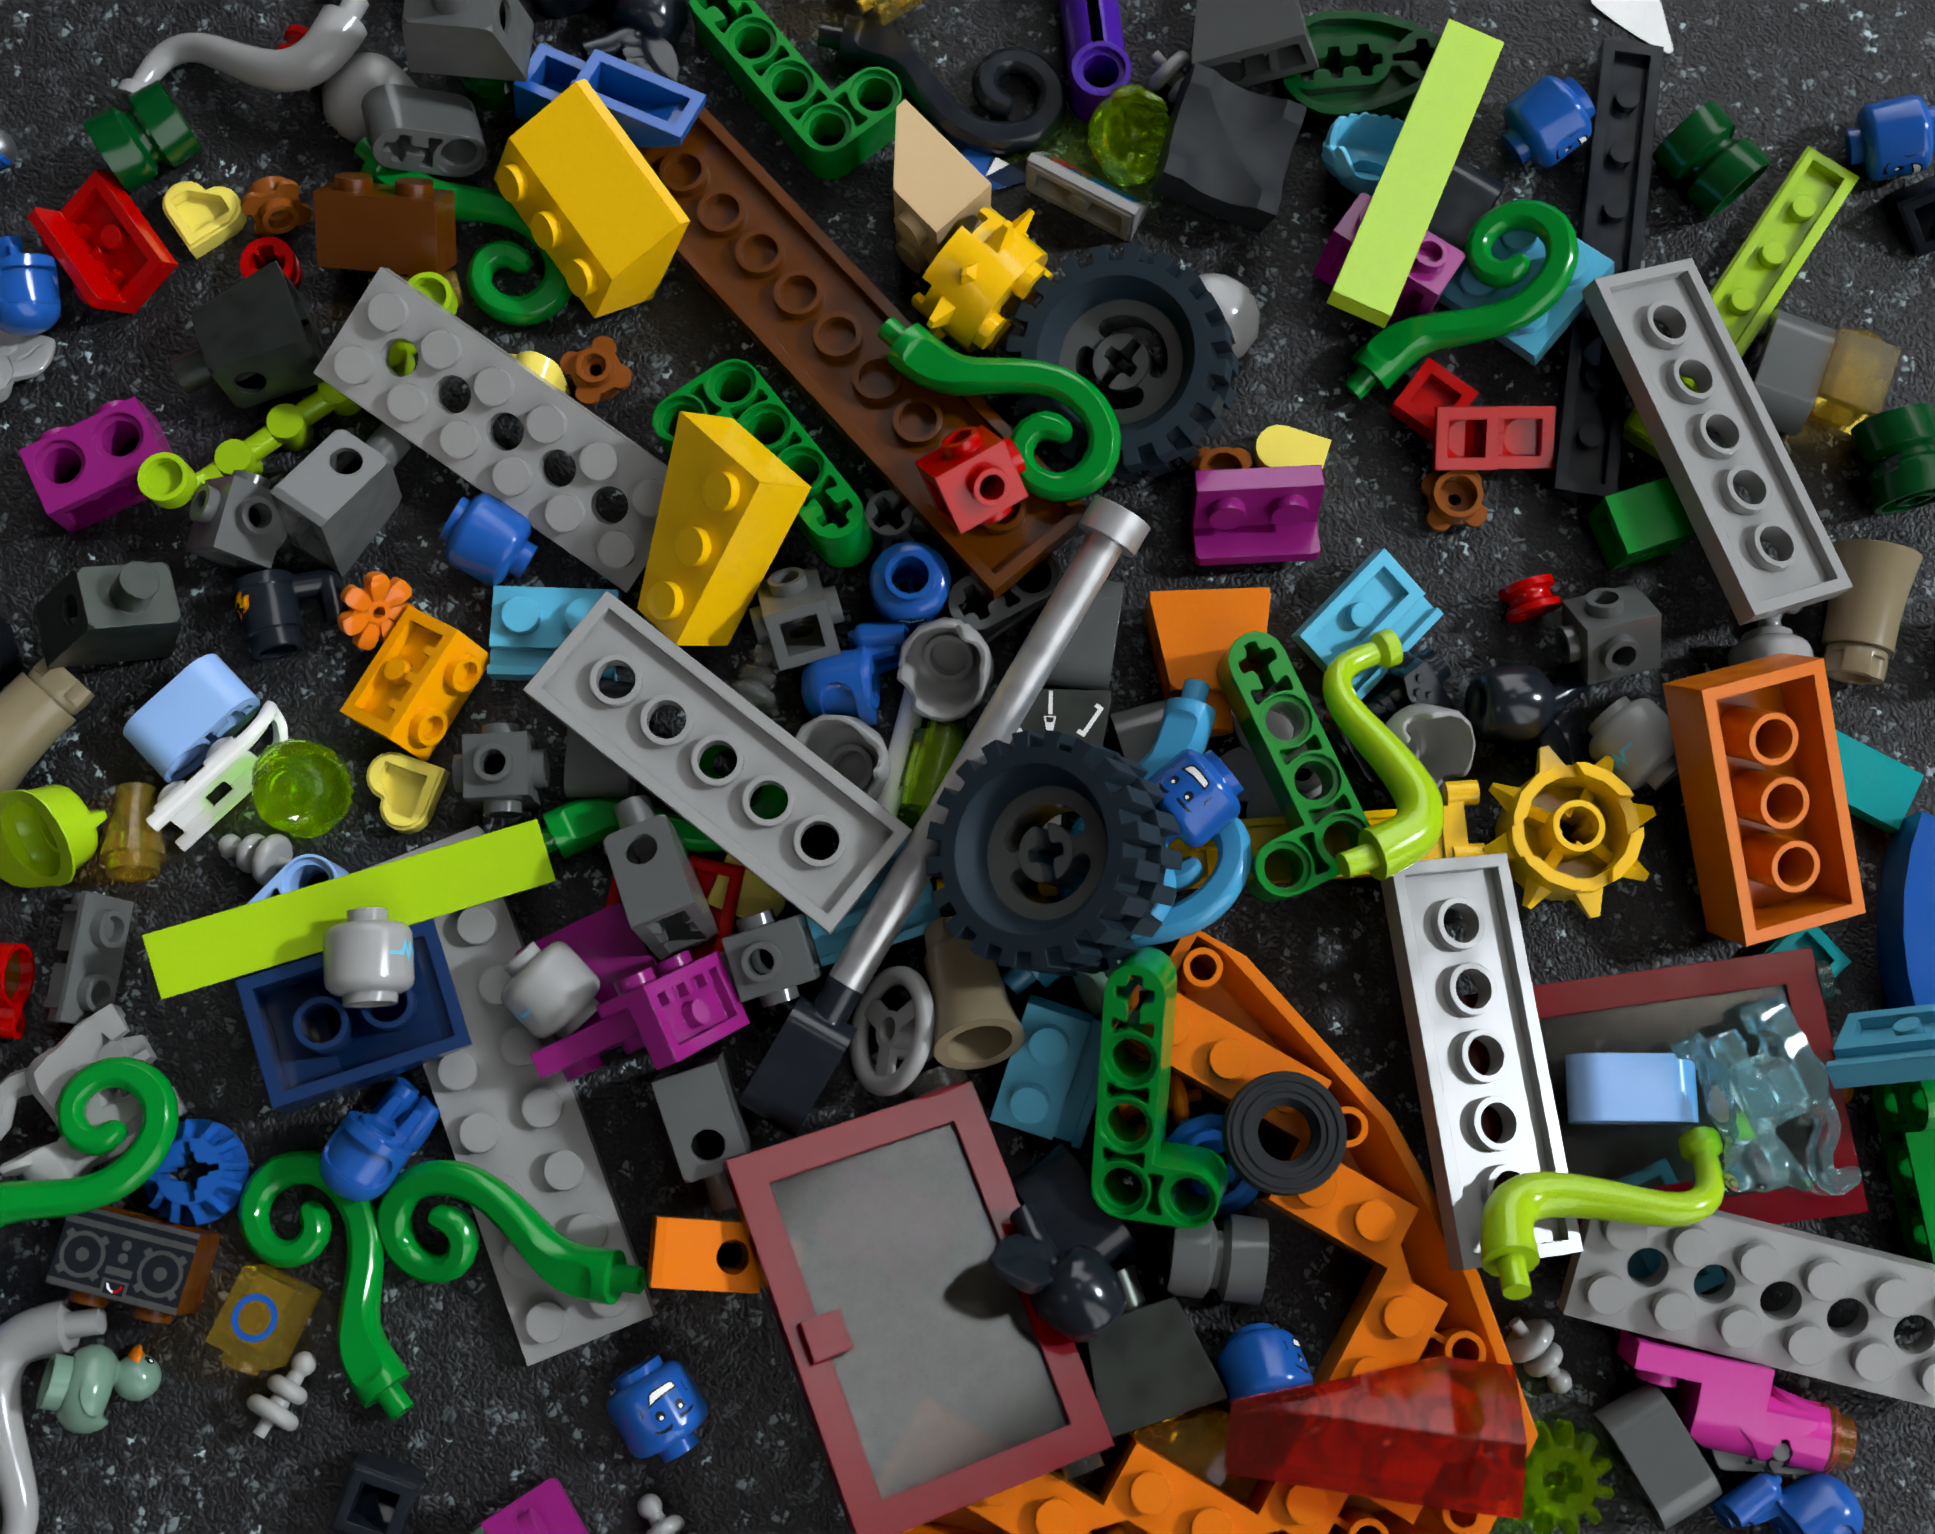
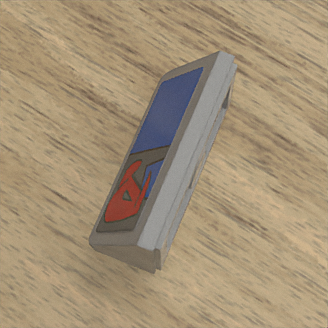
[1025,151,1149,241]

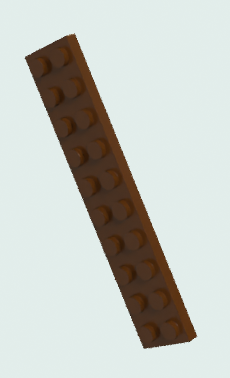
[636,107,1087,600]

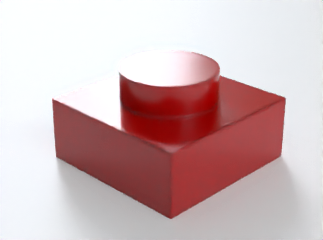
[1389,357,1479,443]

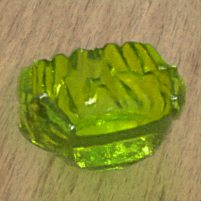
[1088,84,1170,186]
[252,738,354,838]

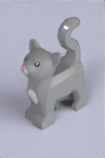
[0,1003,189,1180]

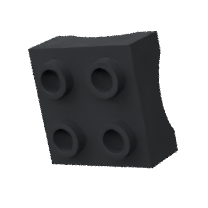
[1149,63,1307,233]

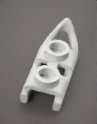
[145,701,288,852]

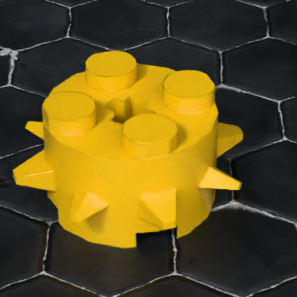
[911,206,1053,354]
[1483,746,1656,919]

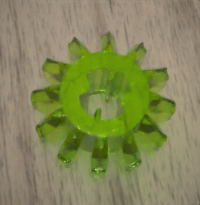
[1506,1418,1614,1534]

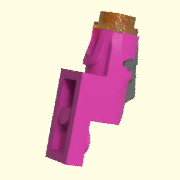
[1616,1329,1857,1475]

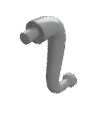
[115,0,369,107]
[0,1298,107,1534]

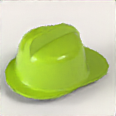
[0,784,107,888]

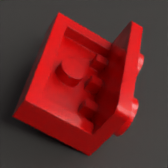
[27,170,179,314]

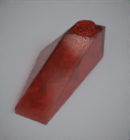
[1223,1356,1527,1519]

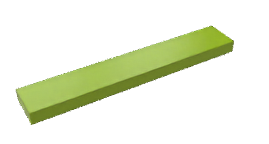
[1326,19,1504,328]
[1623,146,1860,462]
[142,819,556,1000]

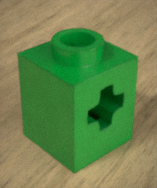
[1587,476,1696,572]

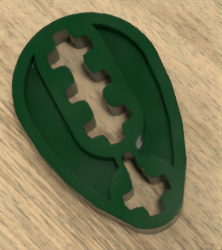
[1275,10,1441,129]

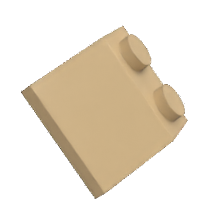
[893,99,992,274]

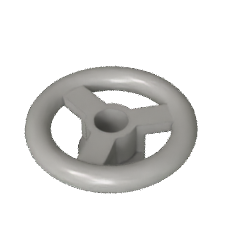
[849,966,935,1096]

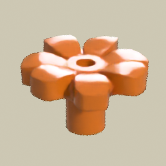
[337,571,415,651]

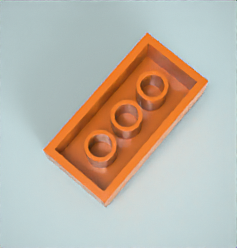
[1663,653,1866,947]

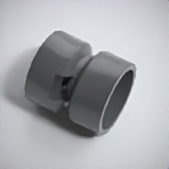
[1163,1214,1269,1305]

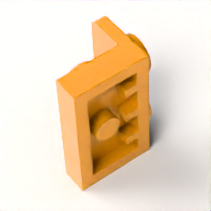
[340,605,490,761]

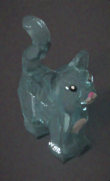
[1671,993,1862,1195]

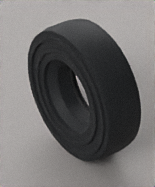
[1222,1071,1347,1196]

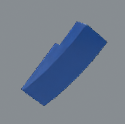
[513,42,706,148]
[1876,811,1935,1009]

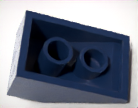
[235,919,472,1114]

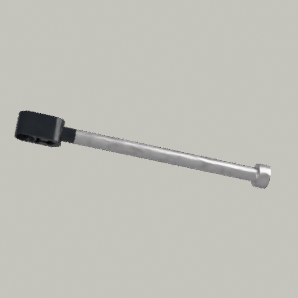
[737,496,1150,1137]

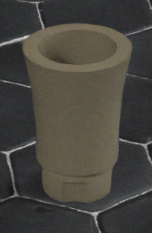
[1821,539,1923,685]
[0,657,95,791]
[924,915,1025,1070]

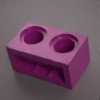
[18,396,173,534]

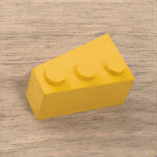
[637,411,812,646]

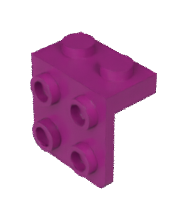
[514,903,657,1083]

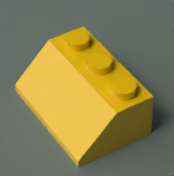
[494,79,690,319]

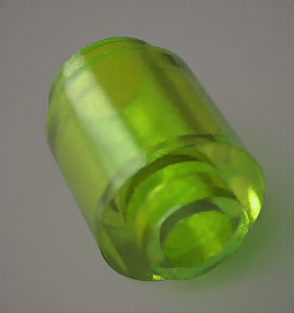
[898,720,967,814]

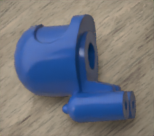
[0,236,62,336]
[800,621,909,726]
[319,1076,441,1202]
[1711,1472,1864,1534]

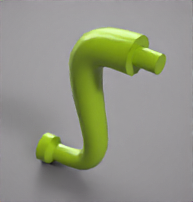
[1323,628,1444,881]
[1480,1126,1725,1300]

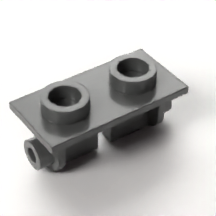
[42,891,134,1025]

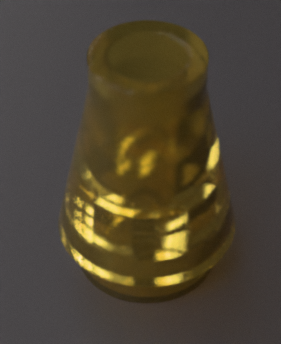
[99,782,168,882]

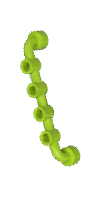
[137,272,458,509]

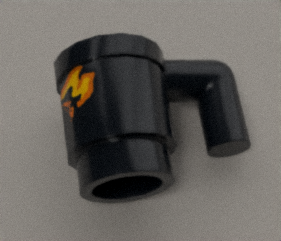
[229,568,348,660]

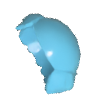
[1321,111,1404,196]

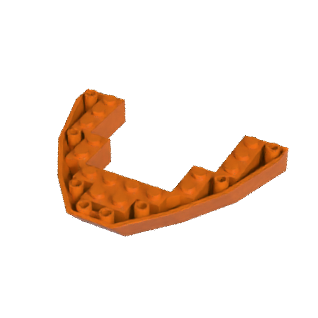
[875,930,1538,1534]

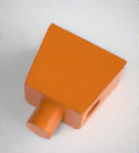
[1144,587,1271,737]
[646,1215,802,1293]

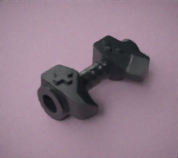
[1322,647,1456,782]

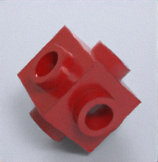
[915,425,1028,534]

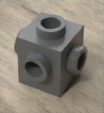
[185,470,288,572]
[749,566,845,671]
[1555,584,1662,685]
[452,723,550,818]
[719,909,824,1008]

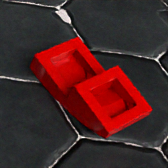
[1432,405,1556,470]

